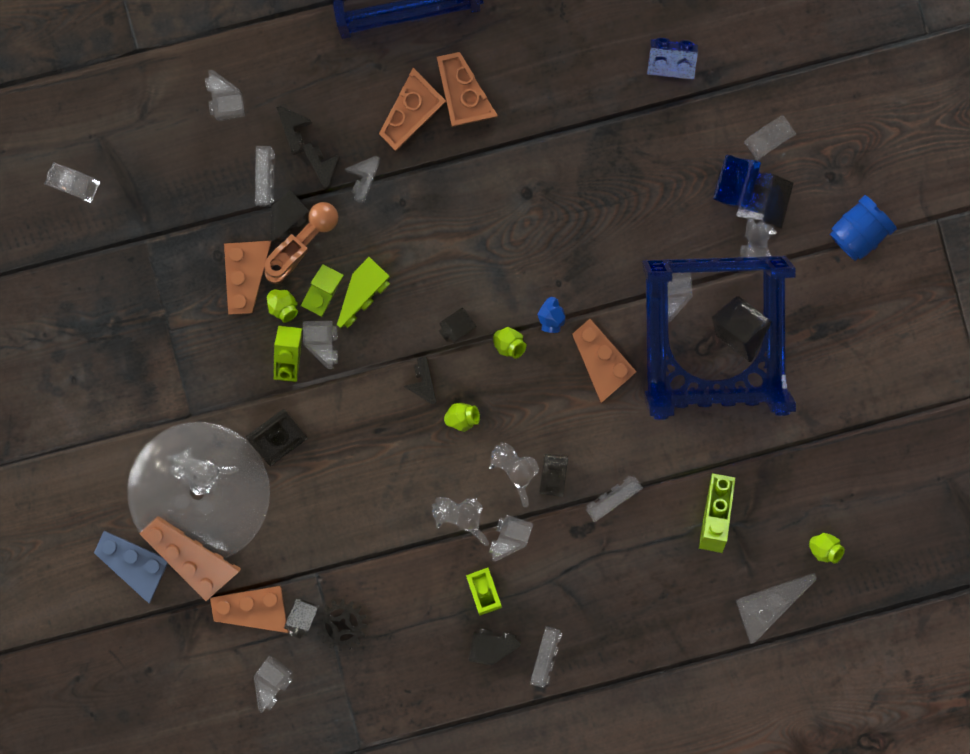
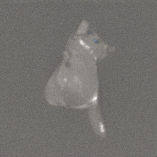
[740,218,781,279]
[489,442,539,508]
[168,447,239,495]
[432,497,489,546]

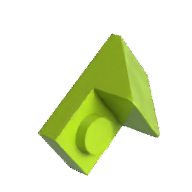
[301,265,344,317]
[466,568,502,615]

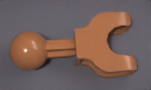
[264,202,338,284]

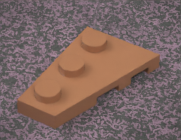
[437,52,498,127]
[379,68,446,151]
[224,241,272,315]
[572,319,636,403]
[210,586,289,633]

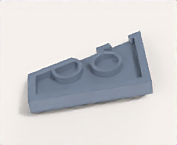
[94,531,168,603]

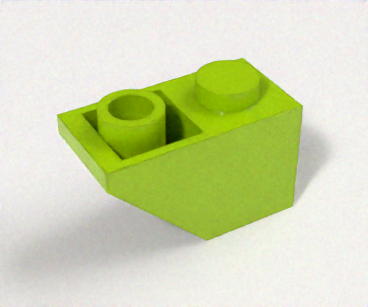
[273,326,302,382]

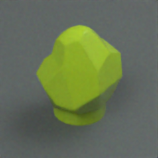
[267,289,298,323]
[493,327,526,359]
[444,403,480,432]
[809,533,845,564]

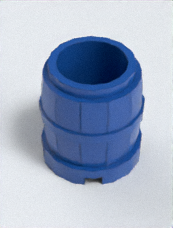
[829,195,897,261]

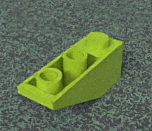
[337,257,390,329]
[699,473,735,553]

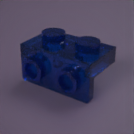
[647,38,698,79]
[713,155,761,208]

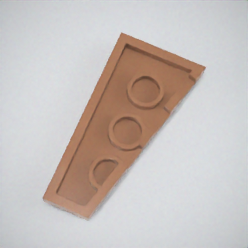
[140,516,241,601]

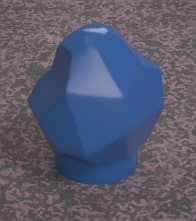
[537,297,566,333]

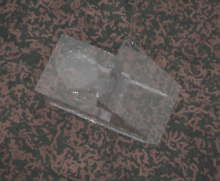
[345,156,381,204]

